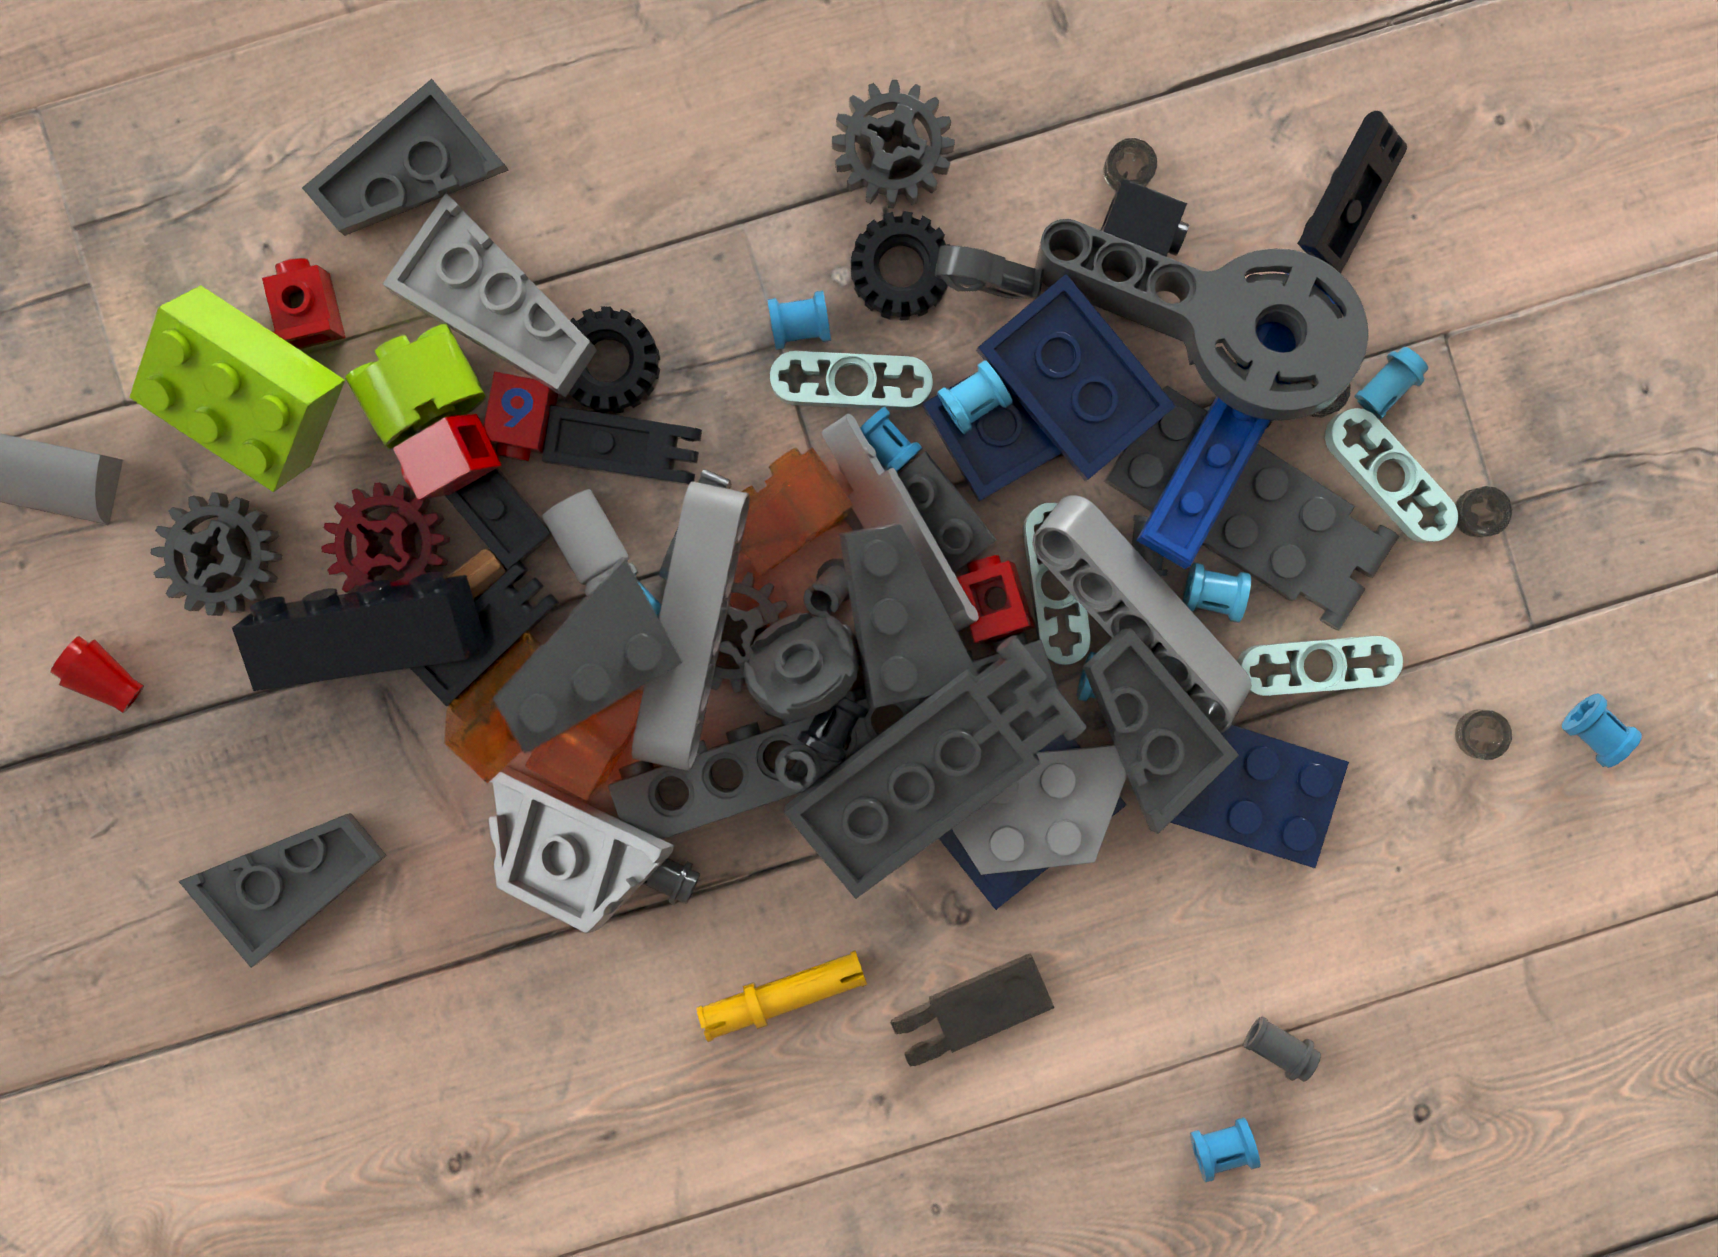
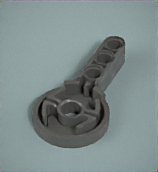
[1036,219,1368,421]

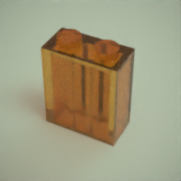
[444,632,542,784]

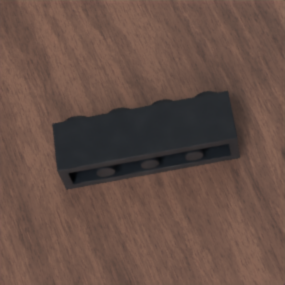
[232,572,485,691]

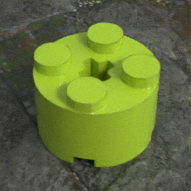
[345,324,486,449]

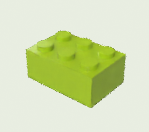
[129,285,345,492]

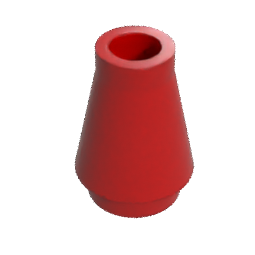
[50,636,144,713]

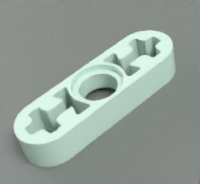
[770,351,933,410]
[1325,408,1458,543]
[1023,503,1091,665]
[1237,636,1403,696]

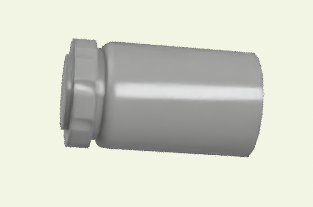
[542,489,638,597]

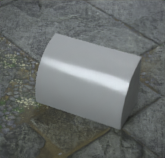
[0,433,123,525]

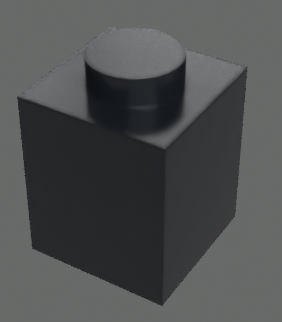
[1101,179,1189,257]

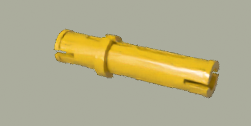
[696,951,867,1042]

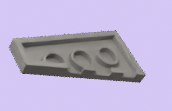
[383,193,597,397]

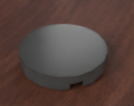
[743,612,860,720]

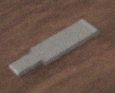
[822,414,979,632]

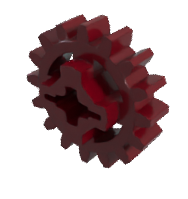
[321,482,450,593]

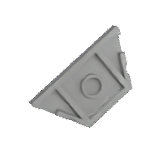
[952,744,1127,875]
[483,762,674,934]

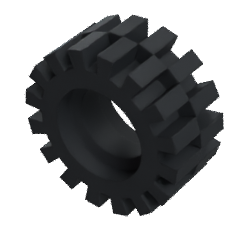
[851,211,950,321]
[569,306,660,414]

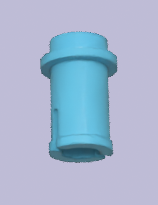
[1355,347,1428,420]

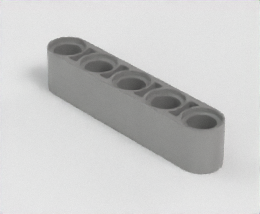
[632,481,750,771]
[1032,495,1252,733]

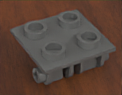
[844,451,997,573]

